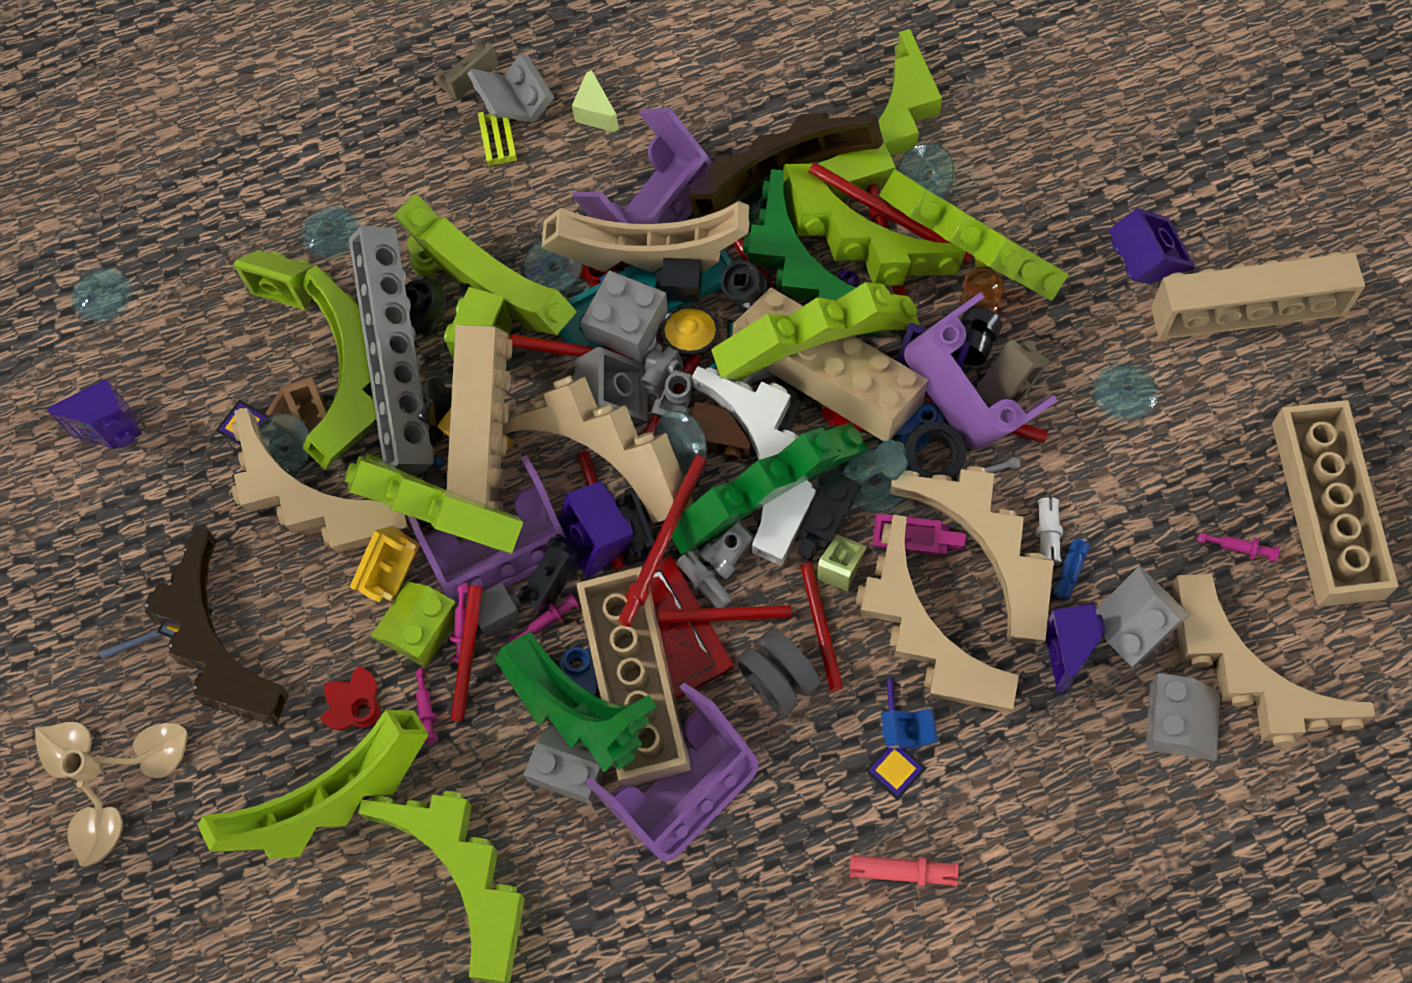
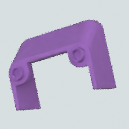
[572,108,713,224]
[904,292,1058,450]
[408,455,566,606]
[585,682,758,861]

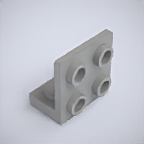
[468,54,554,122]

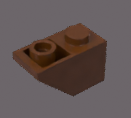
[686,402,751,462]

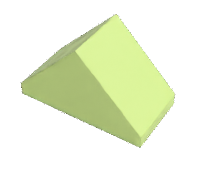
[572,70,619,132]
[817,535,867,592]

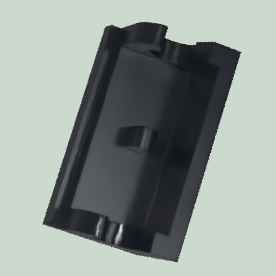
[616,487,654,566]
[518,534,585,610]

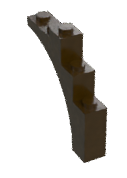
[688,113,884,218]
[145,527,289,726]

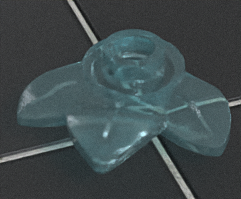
[850,440,908,484]

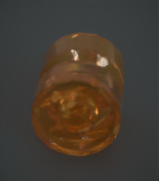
[959,268,1004,315]

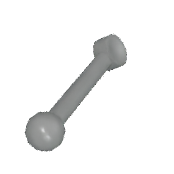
[954,457,1021,481]

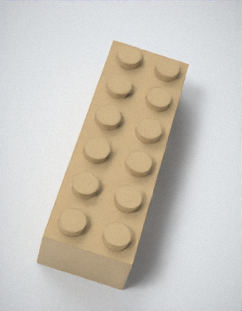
[1151,252,1365,340]
[732,287,928,443]
[447,325,512,511]
[1272,400,1399,607]
[576,566,692,786]

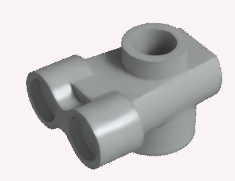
[640,347,683,400]
[651,370,693,425]
[699,521,755,579]

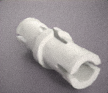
[1036,497,1063,566]

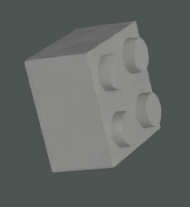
[581,270,668,362]

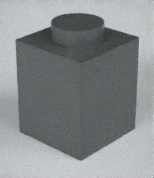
[466,582,523,638]

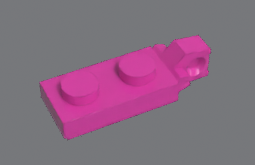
[872,514,966,556]

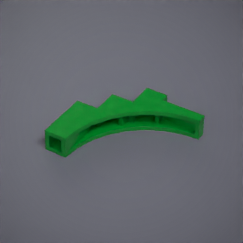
[743,169,891,338]
[671,423,868,555]
[494,632,657,772]

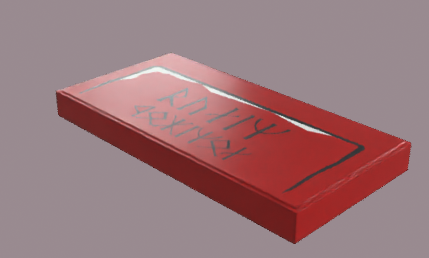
[649,555,734,700]

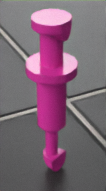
[1196,533,1280,562]
[449,583,468,663]
[508,593,581,642]
[415,667,438,745]

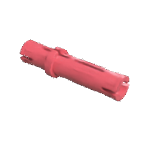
[850,854,959,887]

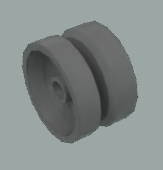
[735,628,821,717]

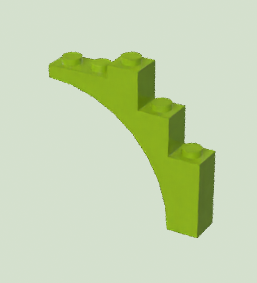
[783,164,966,286]
[879,169,1069,301]
[302,265,390,470]
[711,282,920,380]
[344,453,523,554]
[198,710,429,859]
[358,791,525,983]

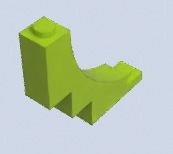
[818,29,942,199]
[393,194,577,335]

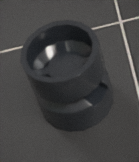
[721,260,772,312]
[960,306,1003,366]

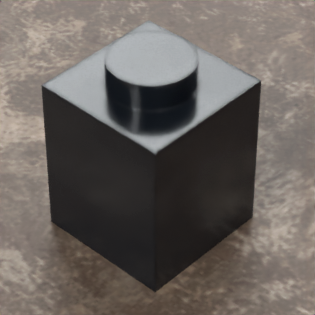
[656,258,702,303]

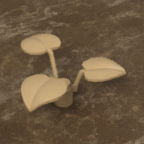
[35,722,188,867]

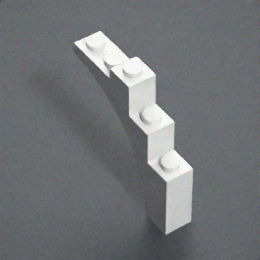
[692,366,816,566]

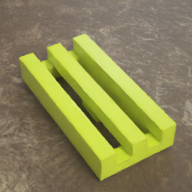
[478,112,517,167]

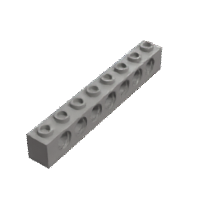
[349,225,435,474]

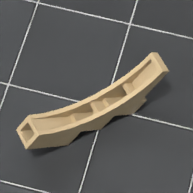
[541,201,750,273]
[503,375,694,523]
[232,408,413,553]
[890,466,1054,645]
[855,514,1019,713]
[1171,574,1375,746]

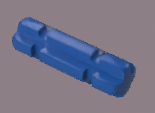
[1052,538,1090,602]

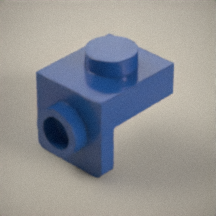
[881,708,938,750]

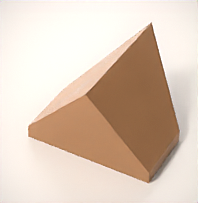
[265,376,328,442]

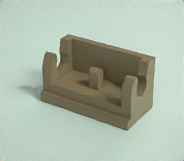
[436,36,498,101]
[976,340,1050,406]

